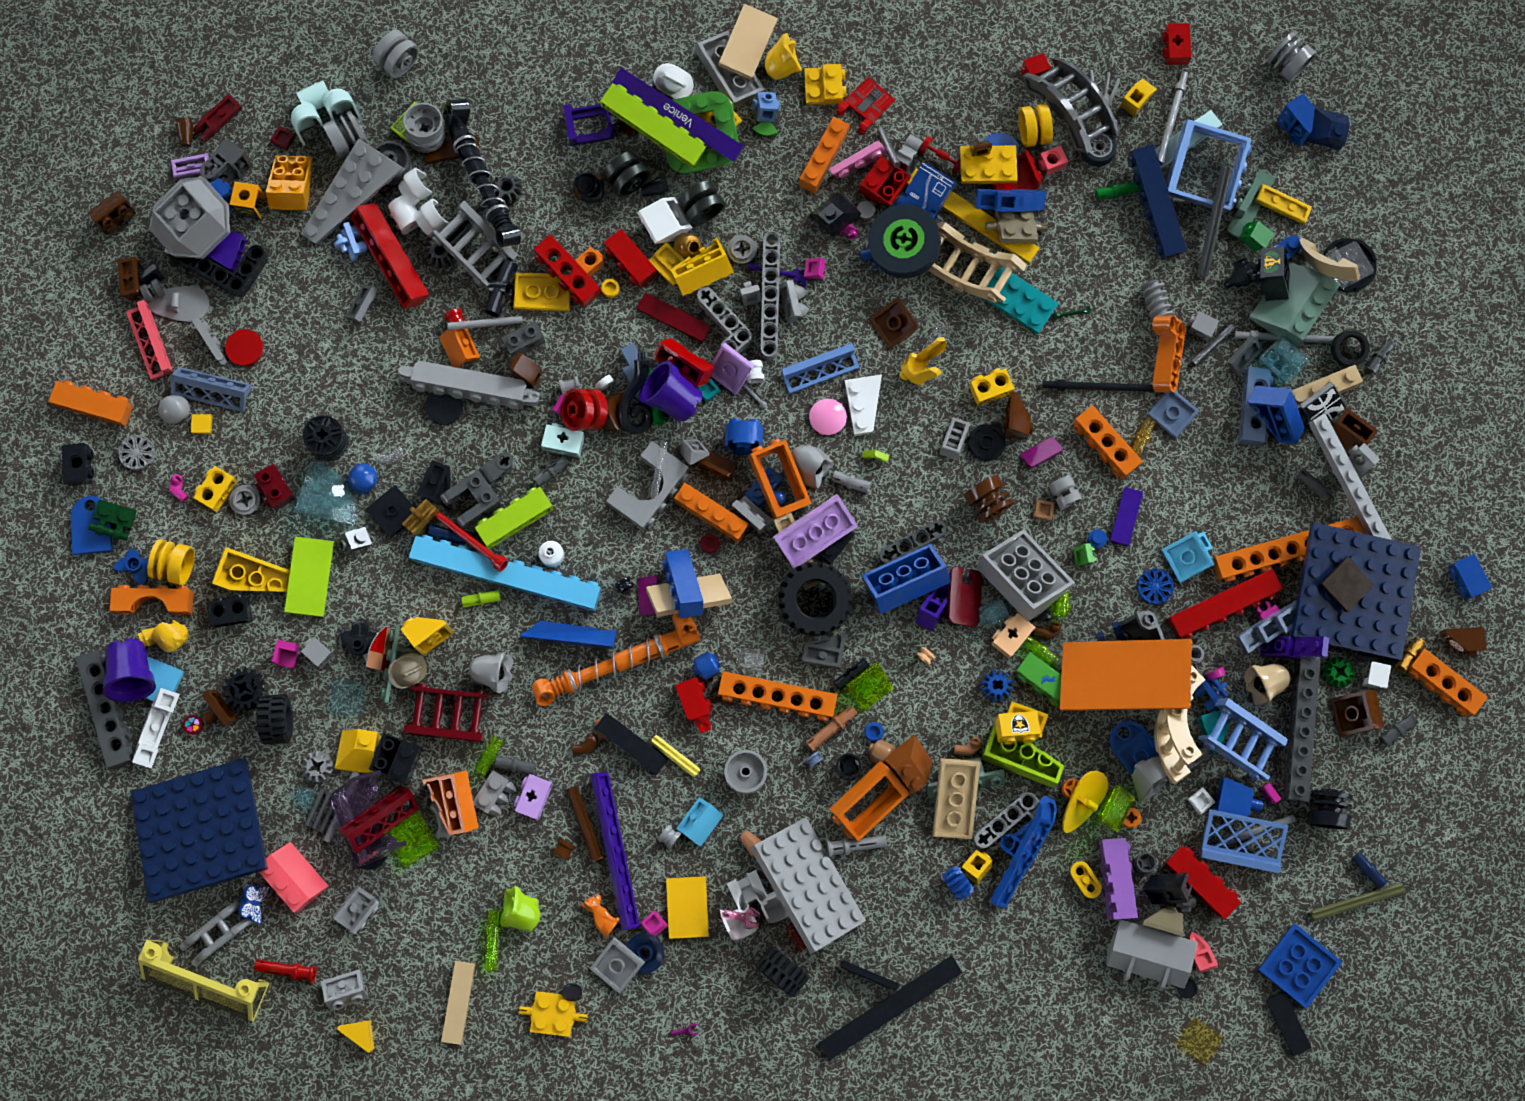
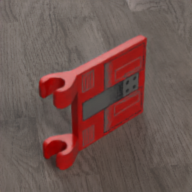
[836,77,896,134]

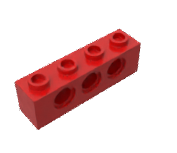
[534,234,601,308]

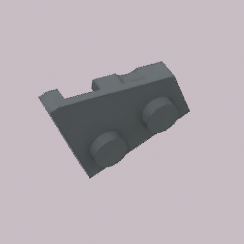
[802,632,846,670]

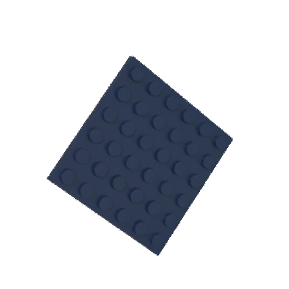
[1291,522,1421,660]
[130,758,268,904]

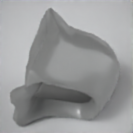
[792,445,834,489]
[469,652,514,693]

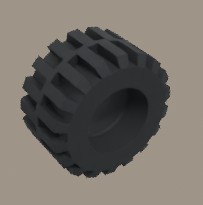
[256,694,293,745]
[755,946,809,998]

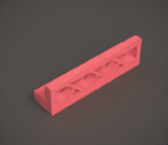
[126,300,173,380]

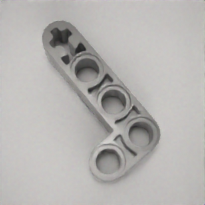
[697,287,751,354]
[973,792,1039,849]

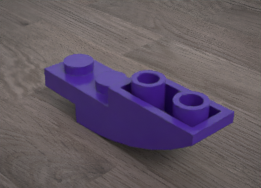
[1260,636,1329,659]

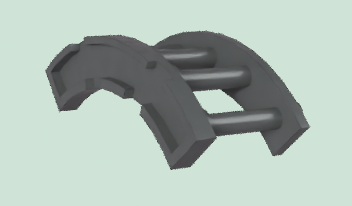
[1022,57,1119,153]

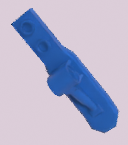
[990,796,1057,908]

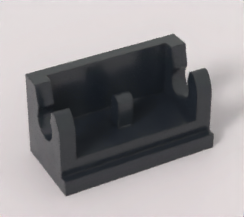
[1145,873,1192,905]

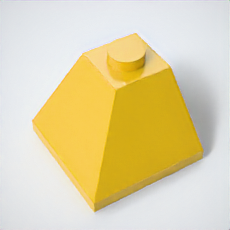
[335,729,381,775]

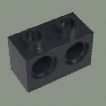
[207,594,253,628]

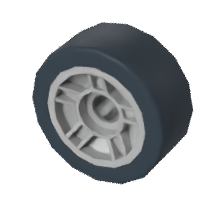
[1081,130,1117,167]

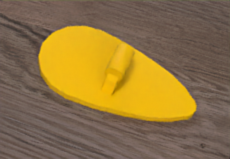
[1062,770,1108,833]

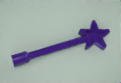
[747,262,813,288]

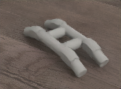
[180,901,253,967]

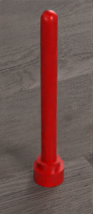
[435,512,509,572]

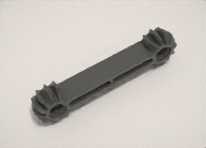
[425,173,523,268]

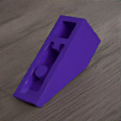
[915,573,950,631]

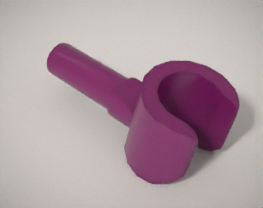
[671,1023,699,1036]

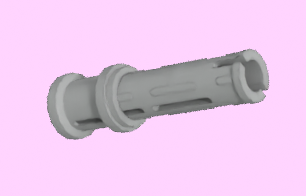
[826,835,887,858]

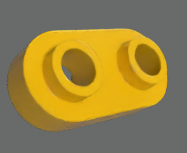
[1070,861,1102,898]

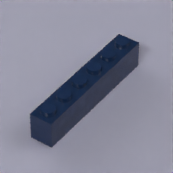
[1127,144,1187,260]

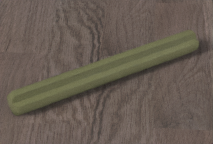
[1310,883,1405,921]

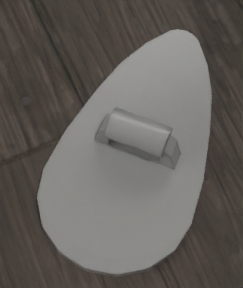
[143,286,210,322]

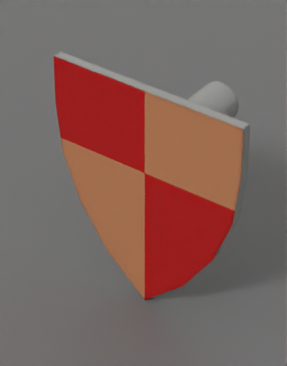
[364,626,392,671]

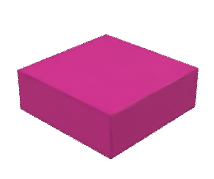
[1259,783,1281,804]
[640,910,668,937]

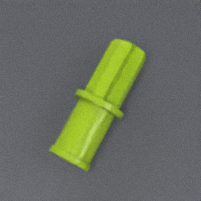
[461,589,501,608]

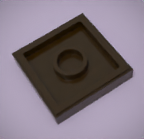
[1320,557,1374,612]

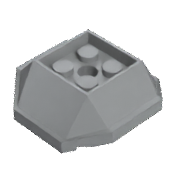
[149,177,230,259]

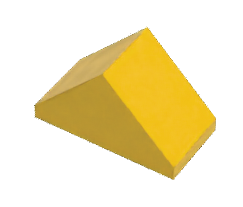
[337,1020,375,1053]

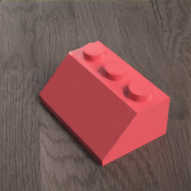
[259,842,329,913]

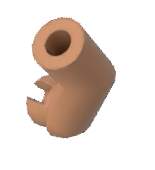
[954,737,981,756]

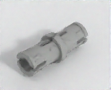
[831,470,871,494]

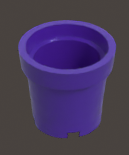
[639,361,702,422]
[103,638,156,702]

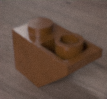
[509,352,543,389]

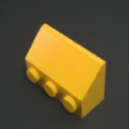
[401,617,455,656]

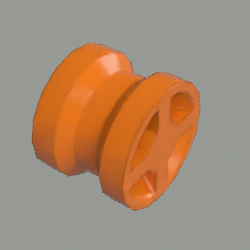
[1061,779,1079,799]
[1119,808,1141,828]

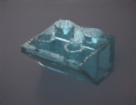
[1258,335,1310,385]

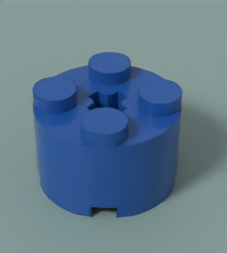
[725,418,763,455]

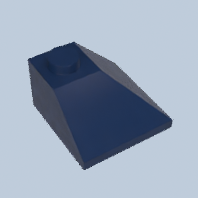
[1306,108,1350,150]

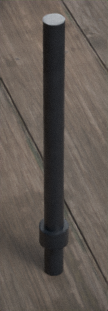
[1042,379,1155,392]

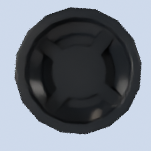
[835,753,862,781]

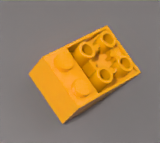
[266,155,312,210]

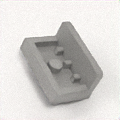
[333,885,379,935]

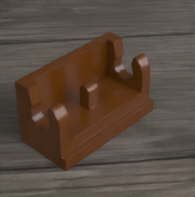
[118,256,144,301]

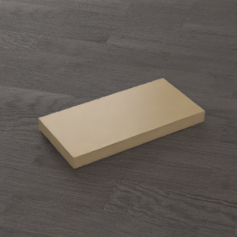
[718,3,778,80]
[646,573,732,617]
[932,758,980,839]

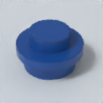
[1088,529,1107,548]

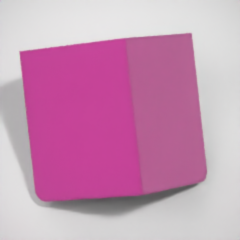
[272,640,300,668]

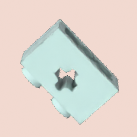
[541,423,585,458]

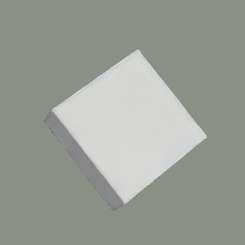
[1187,787,1216,815]

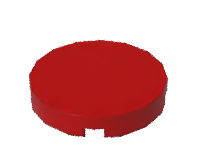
[225,329,264,367]

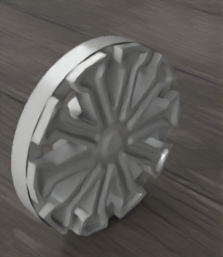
[118,435,155,471]

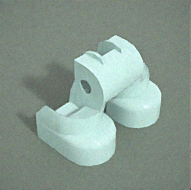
[291,80,362,146]

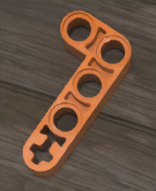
[1152,315,1186,393]

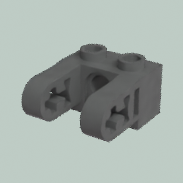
[200,138,253,184]
[440,470,501,529]

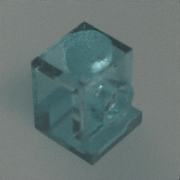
[978,598,1011,626]

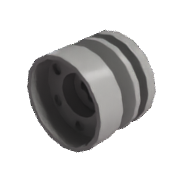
[1266,32,1317,82]
[403,103,445,153]
[322,111,368,160]

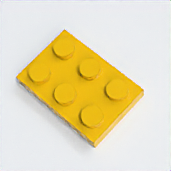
[960,145,1018,184]

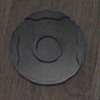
[425,391,463,425]
[968,424,1006,462]

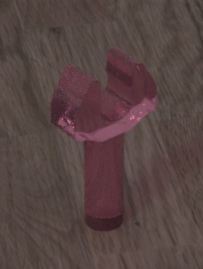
[722,908,760,929]

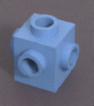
[752,92,780,122]

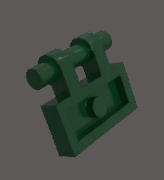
[88,499,137,541]

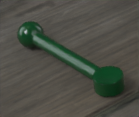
[1053,306,1091,319]

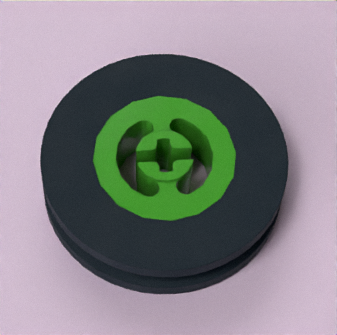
[868,204,941,278]

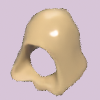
[1243,664,1290,706]

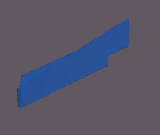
[521,621,617,650]

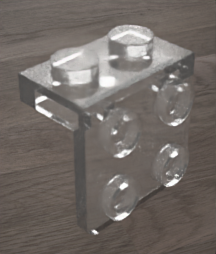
[1325,241,1374,289]

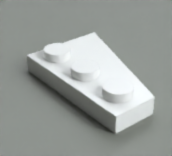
[845,374,882,436]

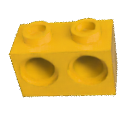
[969,368,1015,406]
[193,465,238,513]

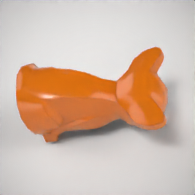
[581,894,620,938]

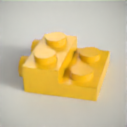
[804,64,846,105]

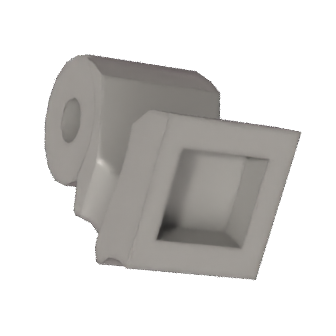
[896,134,924,172]

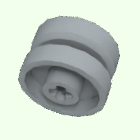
[372,29,420,78]
[724,749,767,795]

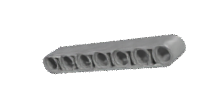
[761,231,780,361]

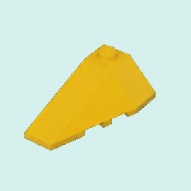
[212,547,290,592]

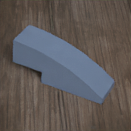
[621,343,644,404]

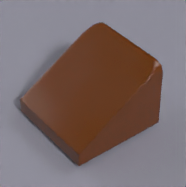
[970,141,992,157]

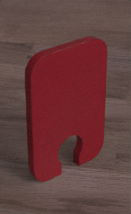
[947,566,982,627]

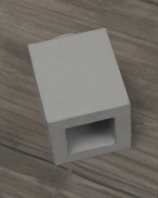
[1187,311,1219,342]
[301,637,334,669]

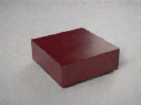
[270,125,296,151]

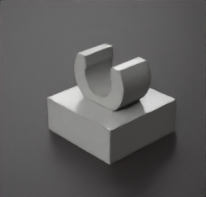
[740,281,762,306]

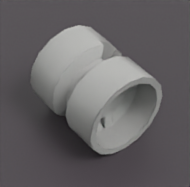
[1048,475,1082,510]

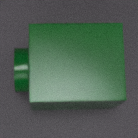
[1239,221,1274,251]

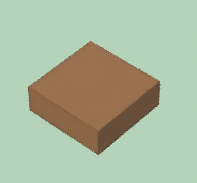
[1033,499,1055,522]

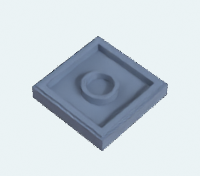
[1146,391,1200,439]

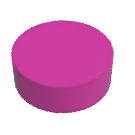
[1205,666,1226,681]

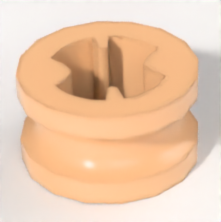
[916,647,936,665]

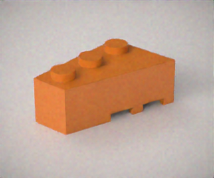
[422,770,479,835]

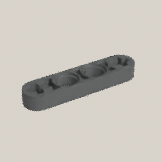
[879,520,947,565]

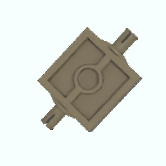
[985,211,1048,244]

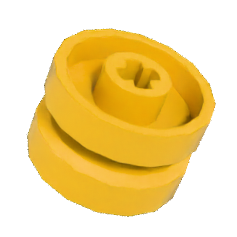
[1018,103,1053,148]

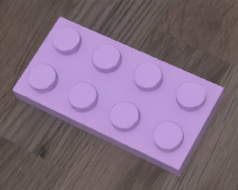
[773,494,858,568]

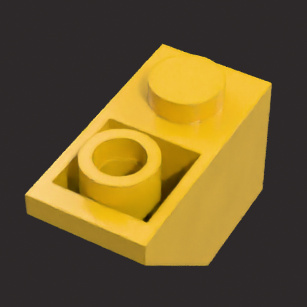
[1120,79,1157,117]

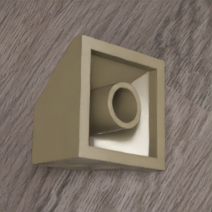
[1136,906,1183,937]

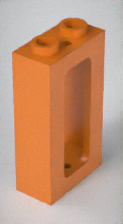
[748,439,812,519]
[829,761,910,842]

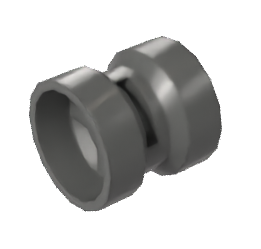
[139,278,165,303]
[1133,853,1156,874]

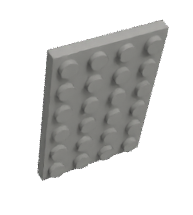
[750,817,866,954]

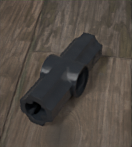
[484,260,518,318]

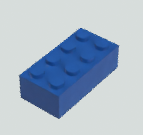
[862,544,951,614]

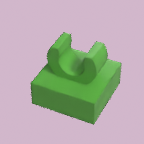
[1073,543,1097,567]

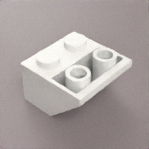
[637,197,692,244]

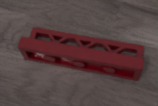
[338,786,419,854]

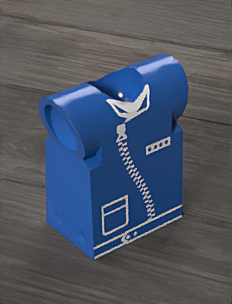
[892,163,957,221]

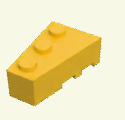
[671,237,734,296]

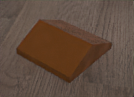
[869,296,919,349]

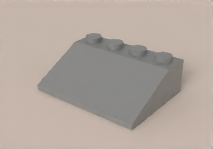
[977,529,1075,622]

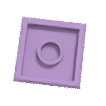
[711,343,755,395]

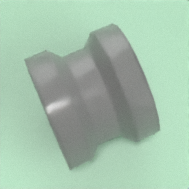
[657,825,681,849]

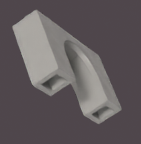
[606,441,690,531]

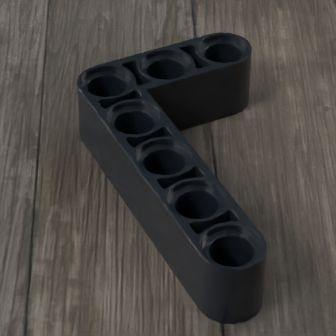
[164,245,268,297]

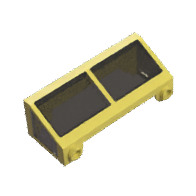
[138,940,269,1021]

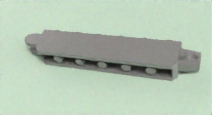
[398,361,540,409]

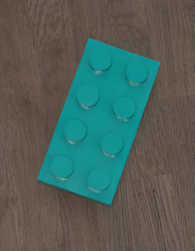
[984,268,1059,335]

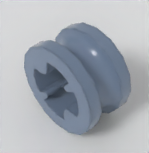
[804,751,824,769]

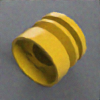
[147,539,195,586]

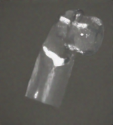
[376,447,404,465]

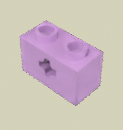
[514,774,553,821]

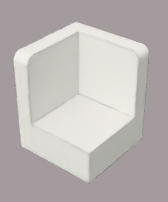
[1363,662,1391,691]

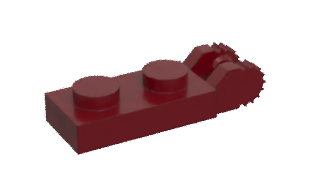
[193,94,243,142]

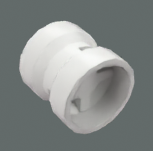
[746,360,765,384]

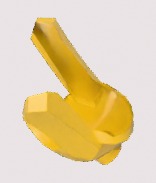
[900,337,947,386]

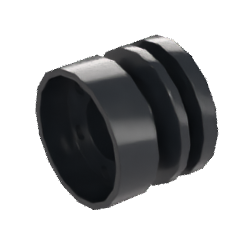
[302,415,349,462]
[1308,789,1353,830]

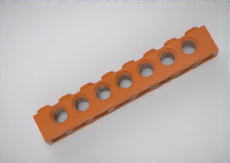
[1212,517,1366,583]

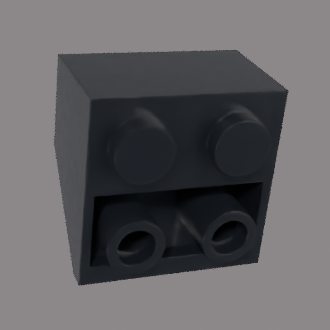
[368,733,423,785]

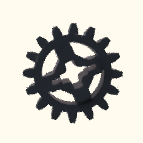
[222,667,267,710]

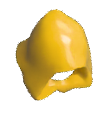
[765,33,802,80]

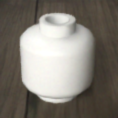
[538,541,564,567]

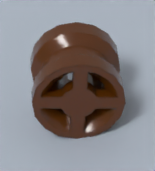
[551,838,576,861]

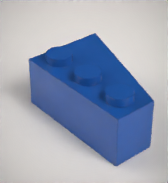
[1247,386,1305,444]

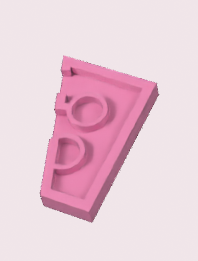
[830,141,888,178]

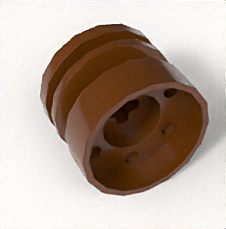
[963,475,1015,523]

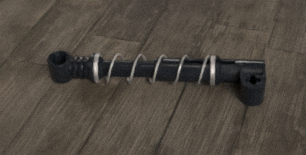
[442,98,521,247]

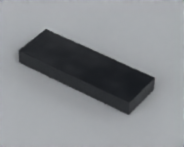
[840,960,899,991]
[1265,992,1312,1056]

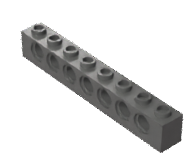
[1283,657,1321,803]

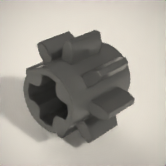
[1173,893,1196,912]

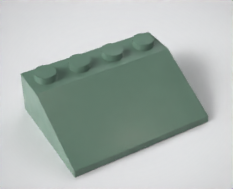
[1249,262,1341,348]

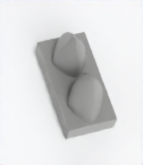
[779,280,809,323]

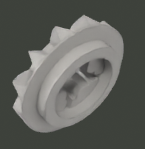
[727,235,757,265]
[230,485,261,515]
[301,751,333,783]

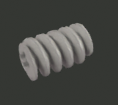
[1140,280,1173,322]

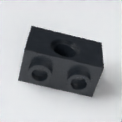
[62,443,94,486]

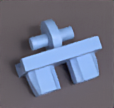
[334,222,368,261]

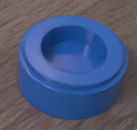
[864,722,884,742]

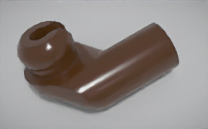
[572,733,598,755]

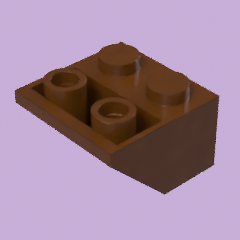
[88,190,136,235]
[1332,408,1378,457]

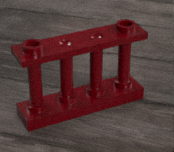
[404,683,490,743]

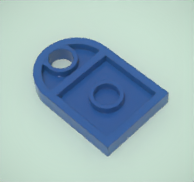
[71,496,113,555]
[1109,721,1159,777]

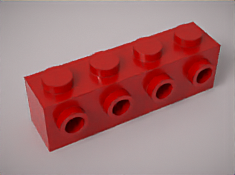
[1163,846,1241,920]

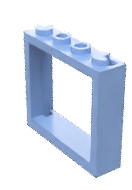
[1166,119,1251,213]

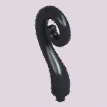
[618,352,652,435]

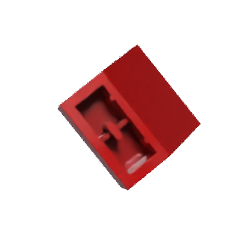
[859,156,912,206]

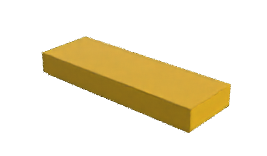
[1254,184,1312,225]

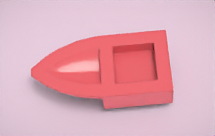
[1189,932,1218,974]

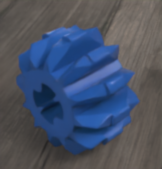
[980,669,1013,702]
[942,866,974,901]

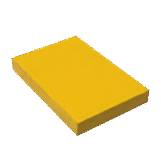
[513,273,571,311]
[666,876,709,939]

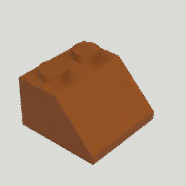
[884,734,933,795]

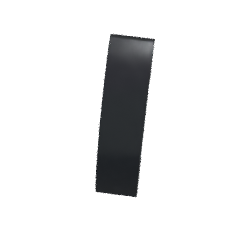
[595,713,668,775]

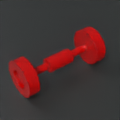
[919,136,960,174]

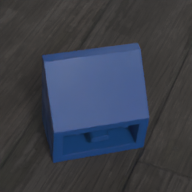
[1277,93,1315,147]

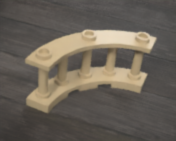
[928,222,1027,303]
[1154,665,1205,785]

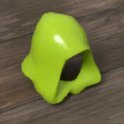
[500,886,541,933]

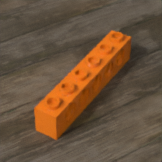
[718,671,838,721]

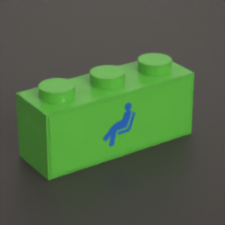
[1014,652,1061,707]

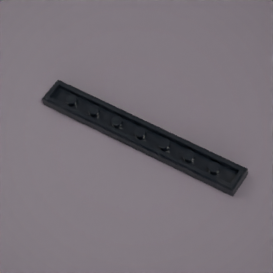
[818,955,963,1060]

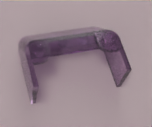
[331,770,407,867]

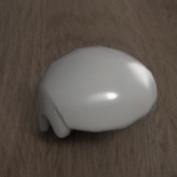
[158,395,190,424]

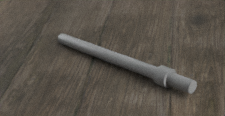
[1158,71,1188,165]
[1234,330,1348,344]

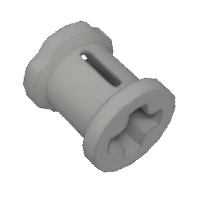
[559,376,581,395]

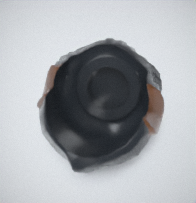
[572,172,605,203]

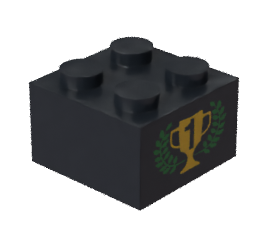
[1257,246,1290,301]

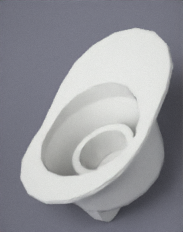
[653,63,694,99]

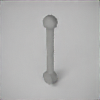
[743,383,767,408]

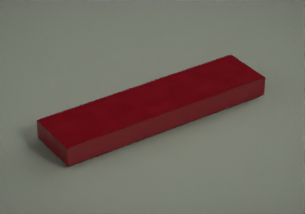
[637,292,712,343]

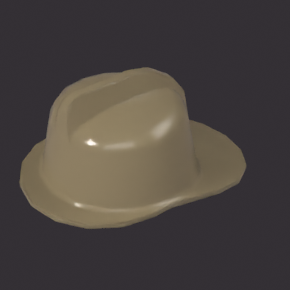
[388,652,427,689]

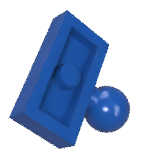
[745,467,787,508]

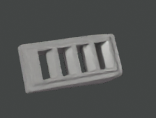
[940,417,971,460]

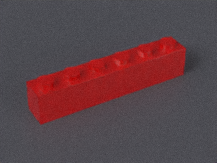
[350,202,429,309]
[1166,568,1283,639]

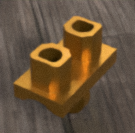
[402,499,439,536]

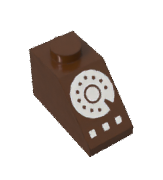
[1440,627,1487,657]

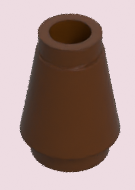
[175,118,194,146]

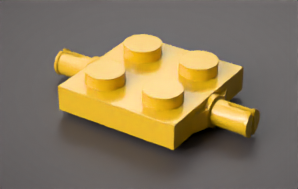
[519,991,588,1037]

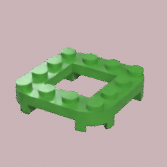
[660,91,739,175]

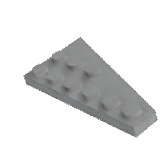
[301,138,405,244]

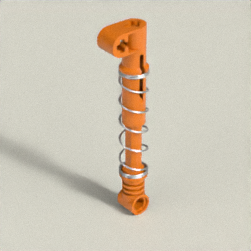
[531,613,701,706]

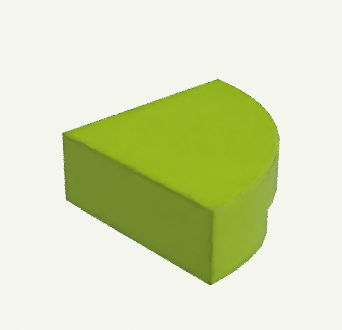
[862,450,889,462]

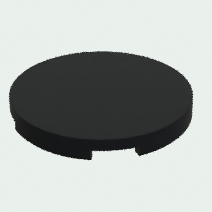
[1322,238,1377,292]

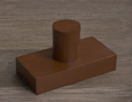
[202,690,238,726]

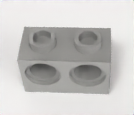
[1332,443,1380,478]

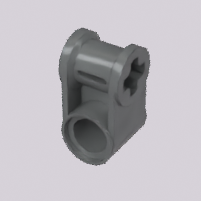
[479,452,515,486]

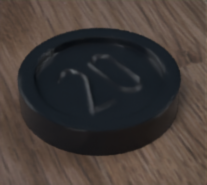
[1177,978,1198,998]
[562,983,582,1001]

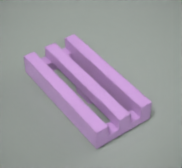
[171,153,212,179]

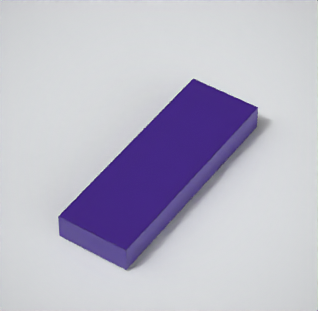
[1110,487,1143,547]

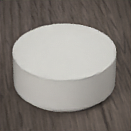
[595,375,614,391]

